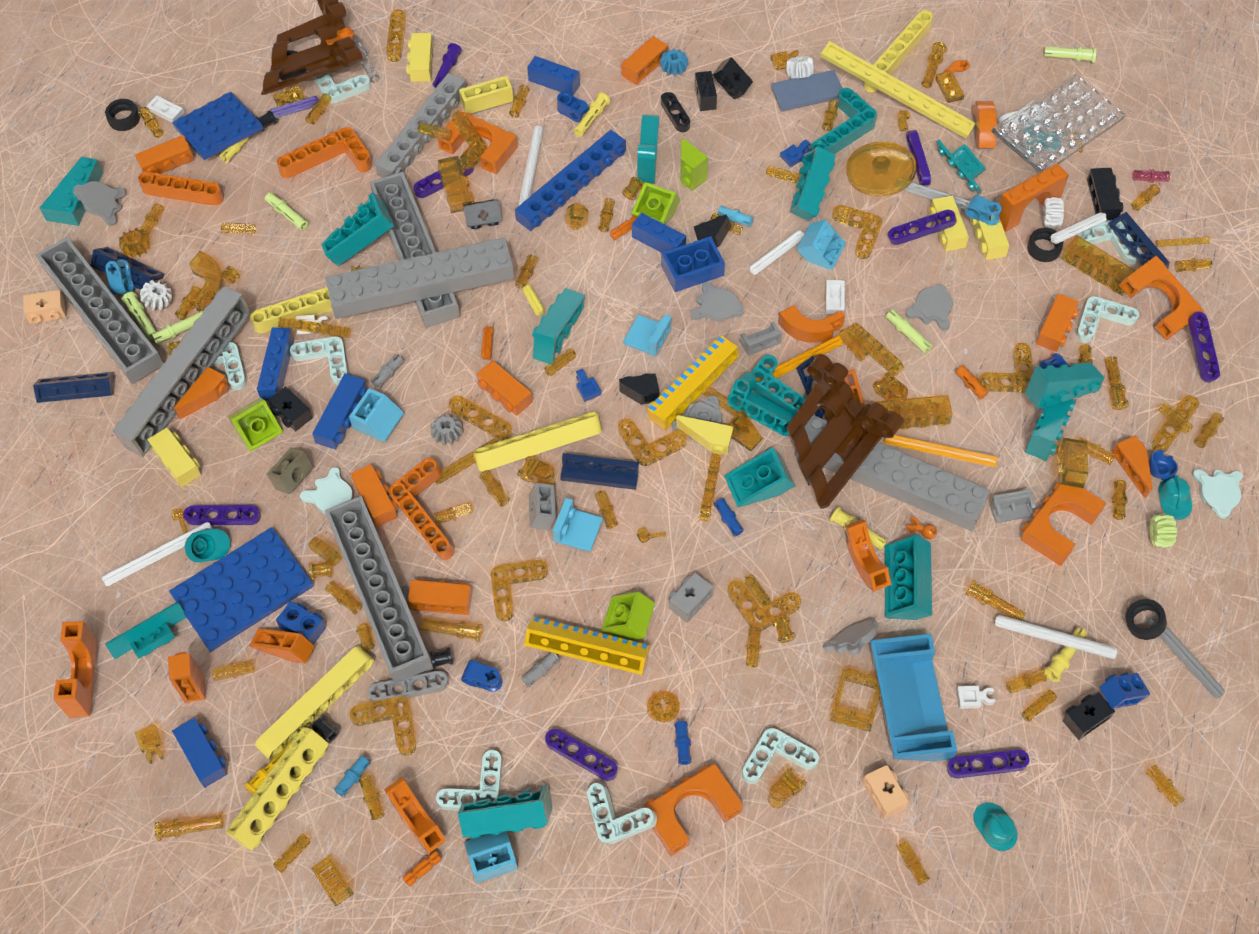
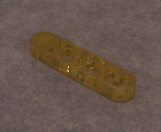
[386,9,406,62]
[278,317,351,338]
[846,322,904,376]
[1151,395,1199,452]
[449,396,512,441]
[699,454,721,522]

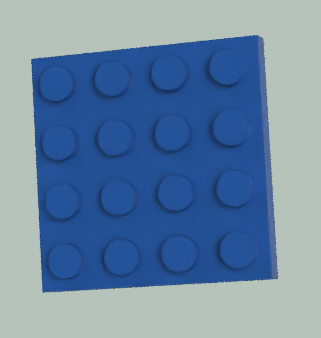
[172,92,263,160]

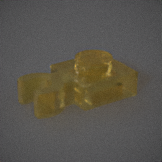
[770,50,799,71]
[273,85,305,107]
[135,724,164,764]

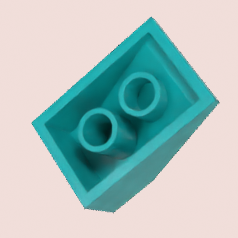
[724,448,796,508]

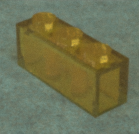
[438,156,474,213]
[1056,437,1088,488]

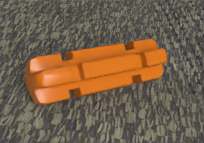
[610,216,638,240]
[481,326,494,360]
[402,851,442,886]

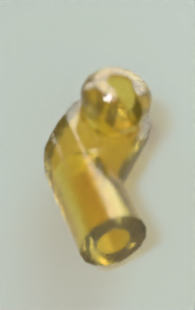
[897,110,910,132]

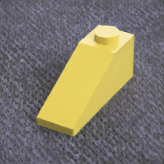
[676,415,733,455]

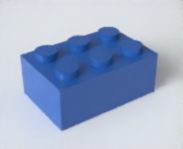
[661,236,725,292]

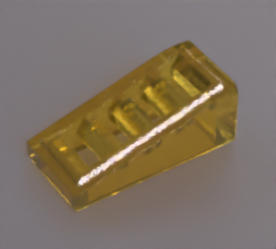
[311,856,354,906]

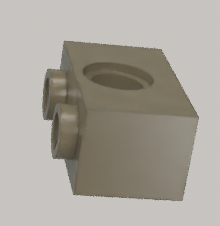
[267,448,313,494]

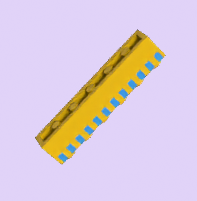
[647,336,739,431]
[524,616,650,675]

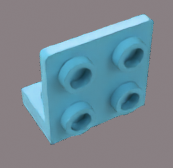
[623,314,672,357]
[552,498,603,552]

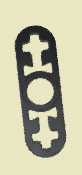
[661,92,690,132]

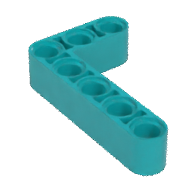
[810,88,877,154]
[637,115,659,184]

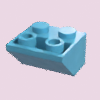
[797,220,846,270]
[349,388,404,443]
[464,831,518,884]

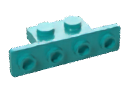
[936,140,986,194]
[105,602,186,659]

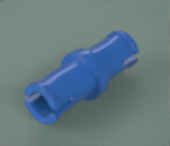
[714,498,744,537]
[674,721,692,765]

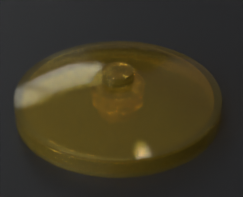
[846,141,916,196]

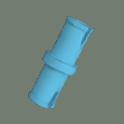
[717,205,754,227]

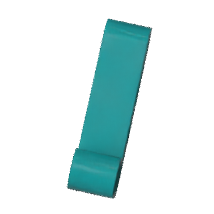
[751,355,806,414]
[728,372,795,436]

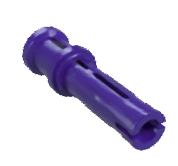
[432,43,462,88]

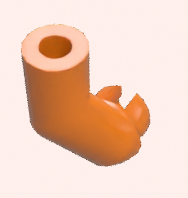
[945,60,970,76]

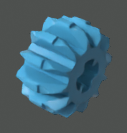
[660,48,688,77]

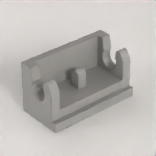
[739,322,782,356]
[990,489,1036,523]

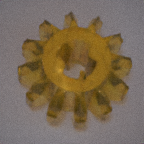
[119,228,150,258]

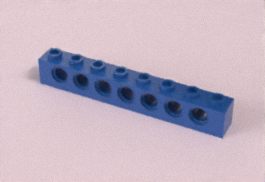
[515,130,626,231]

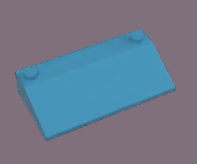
[870,634,957,762]

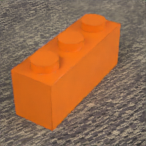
[621,36,668,85]
[135,135,194,174]
[1036,293,1080,352]
[476,360,533,416]
[350,464,398,527]
[407,579,472,615]
[168,652,205,703]

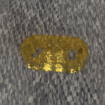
[308,537,342,566]

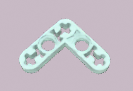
[313,74,371,104]
[1074,220,1140,265]
[1076,296,1139,343]
[290,337,348,385]
[212,342,246,390]
[742,728,819,784]
[436,750,502,811]
[587,783,658,844]

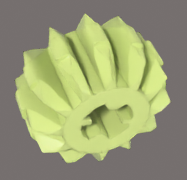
[1149,514,1178,548]

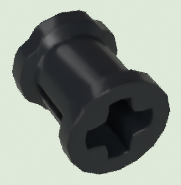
[256,110,277,131]
[429,647,453,669]
[312,716,340,743]

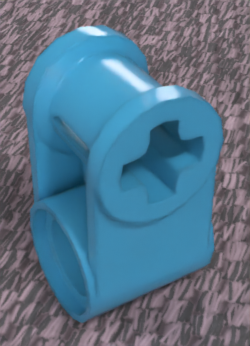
[965,195,1002,226]
[106,259,134,295]

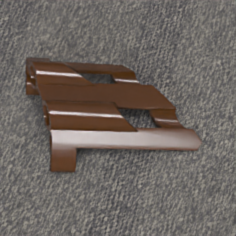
[261,0,363,95]
[787,354,904,509]

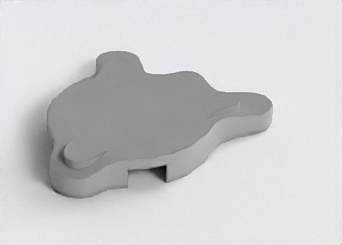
[73,181,125,226]
[691,282,744,322]
[906,284,953,331]
[672,396,722,440]
[823,619,878,655]

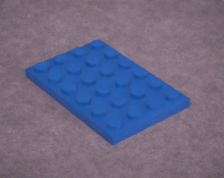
[169,527,314,653]

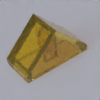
[729,410,763,451]

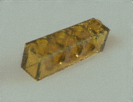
[1061,235,1136,296]
[874,395,953,430]

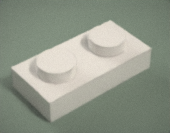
[146,95,184,123]
[826,280,845,314]

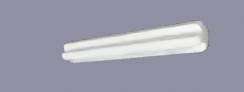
[1050,212,1107,244]
[749,230,804,275]

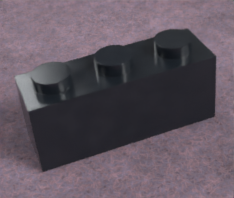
[1087,168,1123,220]

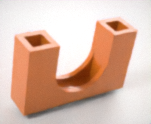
[437,110,518,174]
[999,163,1069,232]
[1119,256,1204,341]
[1021,477,1106,566]
[54,621,97,718]
[643,764,743,857]

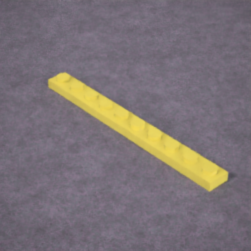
[820,41,976,139]

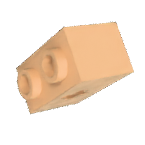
[23,290,66,323]
[862,765,909,819]

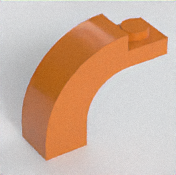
[972,101,997,148]
[778,305,845,343]
[845,519,891,592]
[384,777,446,854]

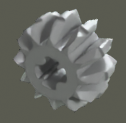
[430,413,463,446]

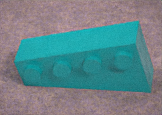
[790,146,836,221]
[39,157,103,226]
[321,192,394,266]
[532,288,585,365]
[1025,363,1105,409]
[1025,398,1076,461]
[458,784,552,839]

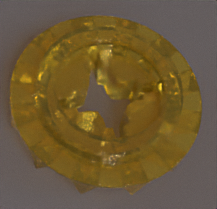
[647,690,680,723]

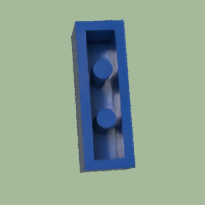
[527,56,580,96]
[632,213,686,252]
[172,717,227,788]

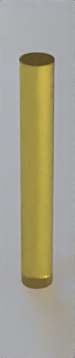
[1155,237,1210,247]

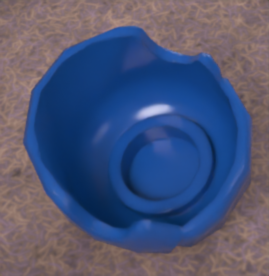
[1149,450,1178,480]

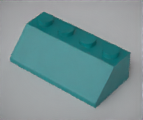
[885,535,932,620]

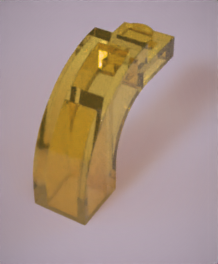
[189,251,225,312]

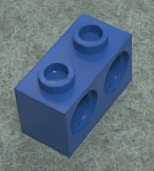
[276,601,326,645]
[1099,672,1151,709]

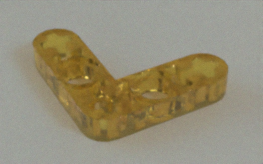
[451,110,487,169]
[832,205,882,259]
[979,343,1033,393]
[618,418,687,466]
[491,560,548,621]
[727,580,801,632]
[349,696,417,756]

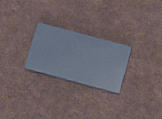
[771,70,843,112]

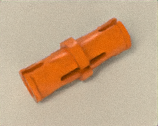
[955,365,989,399]

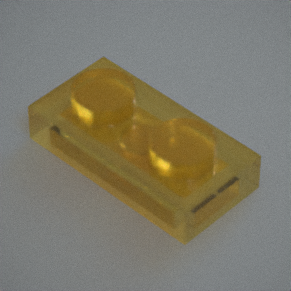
[935,71,964,103]

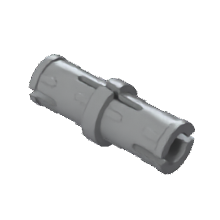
[371,354,404,388]
[521,652,560,687]

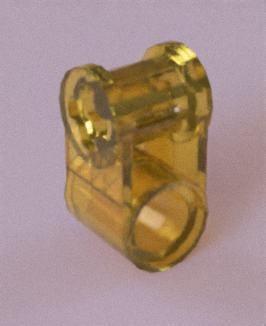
[873,372,908,408]
[517,456,556,485]
[768,767,807,809]

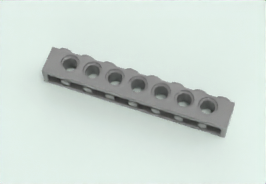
[375,73,466,178]

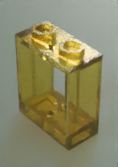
[830,669,880,732]

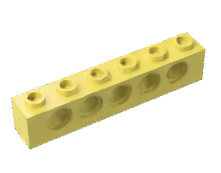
[225,727,329,850]

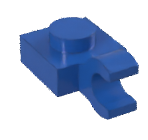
[780,139,811,168]
[576,368,601,402]

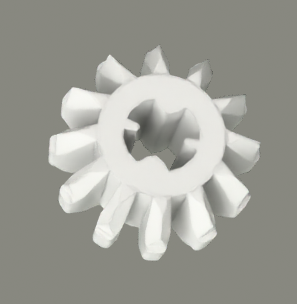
[786,56,814,79]
[1042,197,1064,228]
[140,280,172,311]

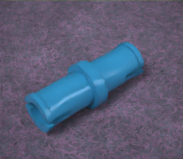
[334,755,371,797]

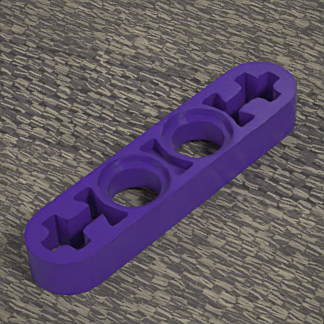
[906,130,931,186]
[413,158,474,198]
[888,209,957,245]
[1188,312,1220,383]
[183,505,261,525]
[545,729,618,781]
[947,750,1030,779]

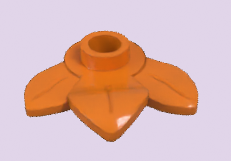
[325,27,355,45]

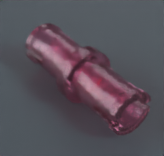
[1132,169,1170,183]

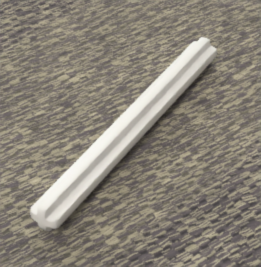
[519,125,543,205]
[102,522,212,586]
[995,615,1117,659]

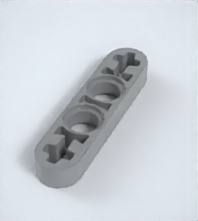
[368,671,448,704]

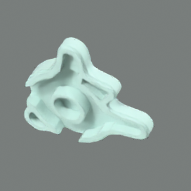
[300,468,353,514]
[1192,469,1243,519]

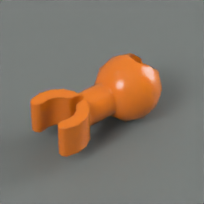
[906,517,937,540]

